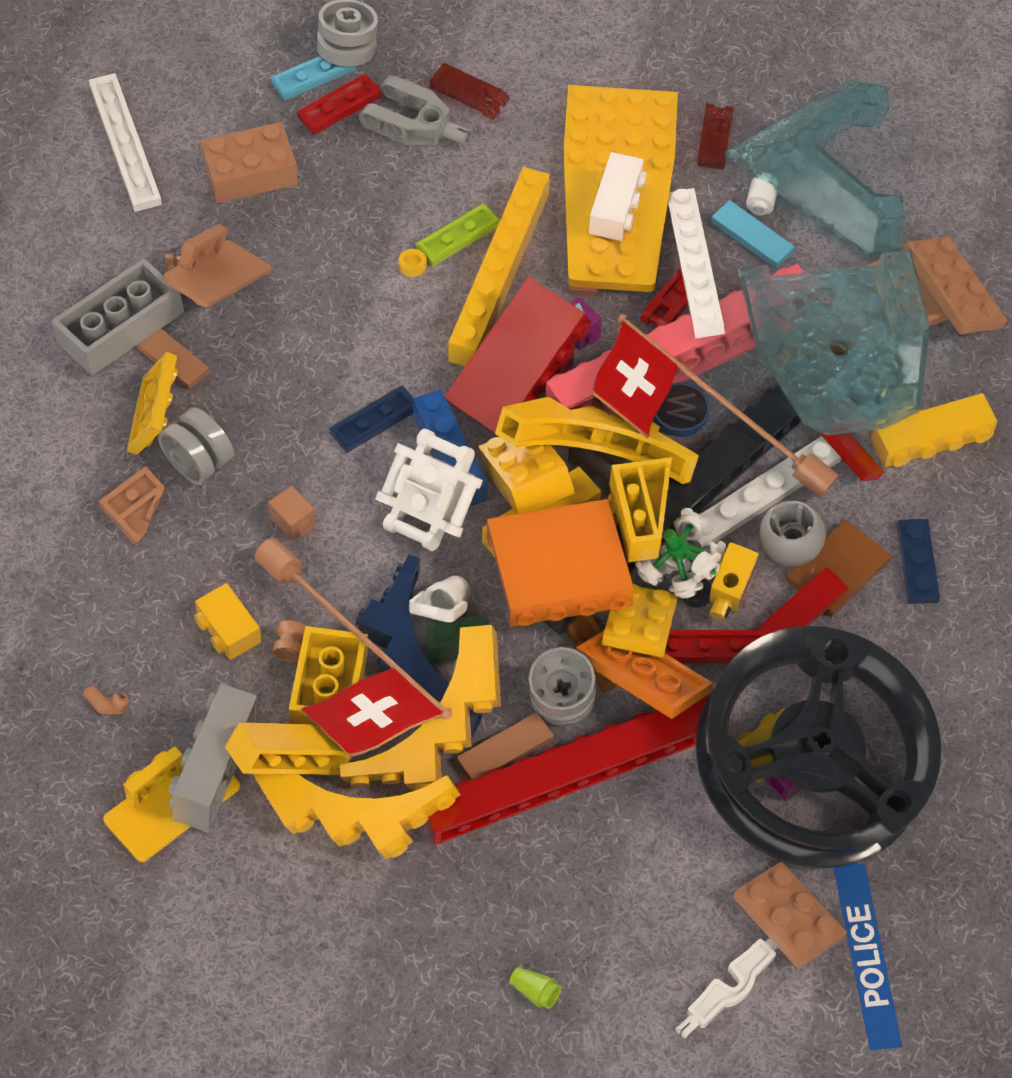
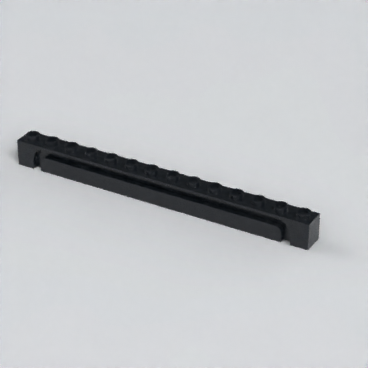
[544,349,844,635]

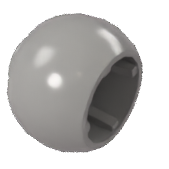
[759,501,826,567]

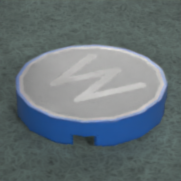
[653,382,710,437]

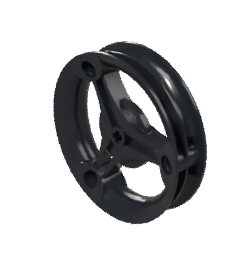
[695,626,941,868]

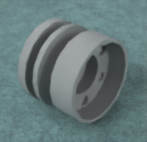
[528,647,596,728]

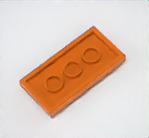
[576,630,713,719]

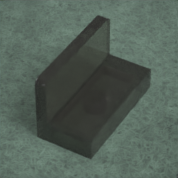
[568,446,624,494]

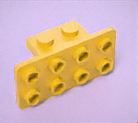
[103,746,240,863]

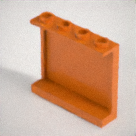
[487,499,634,627]

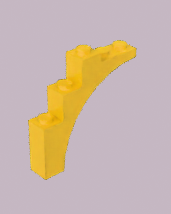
[495,397,699,484]
[340,625,501,791]
[253,774,461,860]

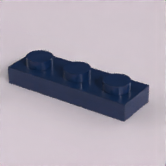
[897,519,940,604]

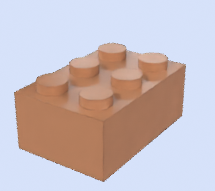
[200,122,298,203]

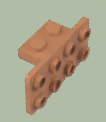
[162,224,271,307]

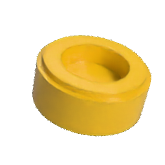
[398,249,427,277]

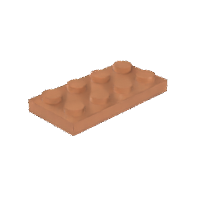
[902,237,1007,335]

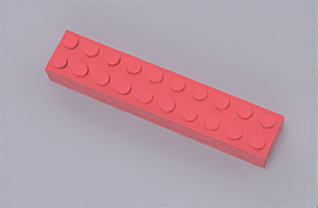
[545,264,817,415]

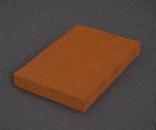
[785,519,892,618]

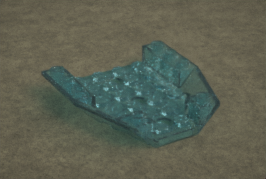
[738,250,930,435]

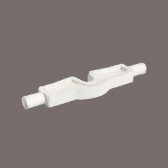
[675,938,778,1039]

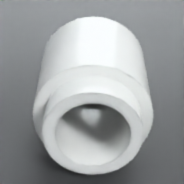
[746,172,779,216]

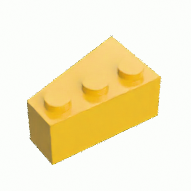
[609,457,672,562]

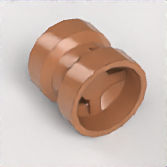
[272,620,305,663]

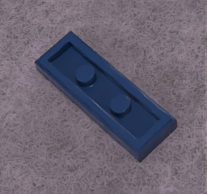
[329,385,413,453]

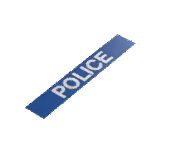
[833,863,903,1051]

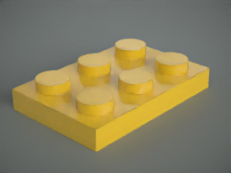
[127,351,178,455]
[602,584,678,658]

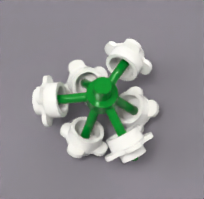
[635,508,726,598]

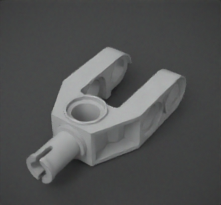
[359,75,472,146]

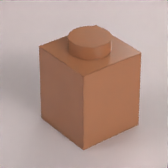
[268,486,316,541]

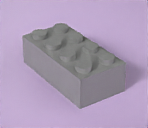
[51,258,184,376]
[169,683,257,833]

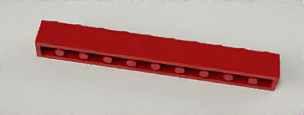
[425,689,713,846]

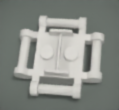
[375,429,483,551]

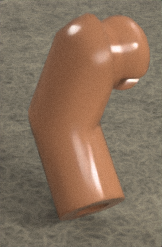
[83,685,129,715]

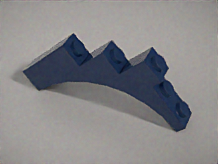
[356,554,483,741]

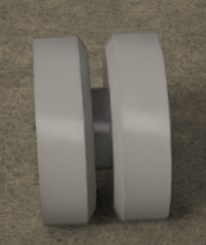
[317,0,378,67]
[158,407,234,485]

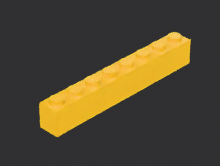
[448,167,550,366]

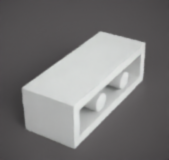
[589,152,647,241]

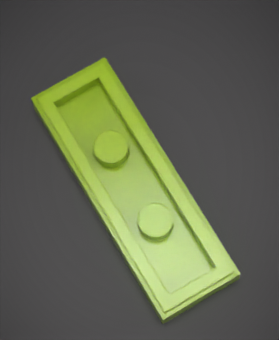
[416,203,500,267]

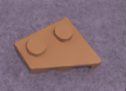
[99,466,165,547]

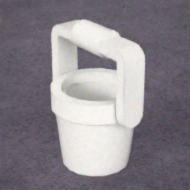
[409,576,471,622]

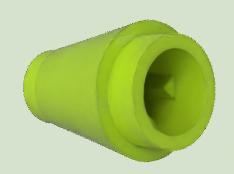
[509,967,561,1009]

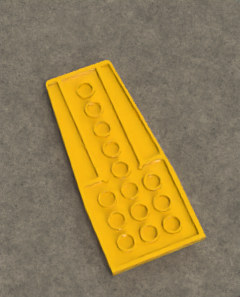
[563,85,678,292]

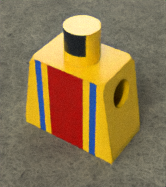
[709,542,759,621]

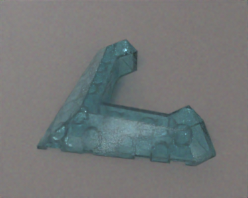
[725,79,905,260]

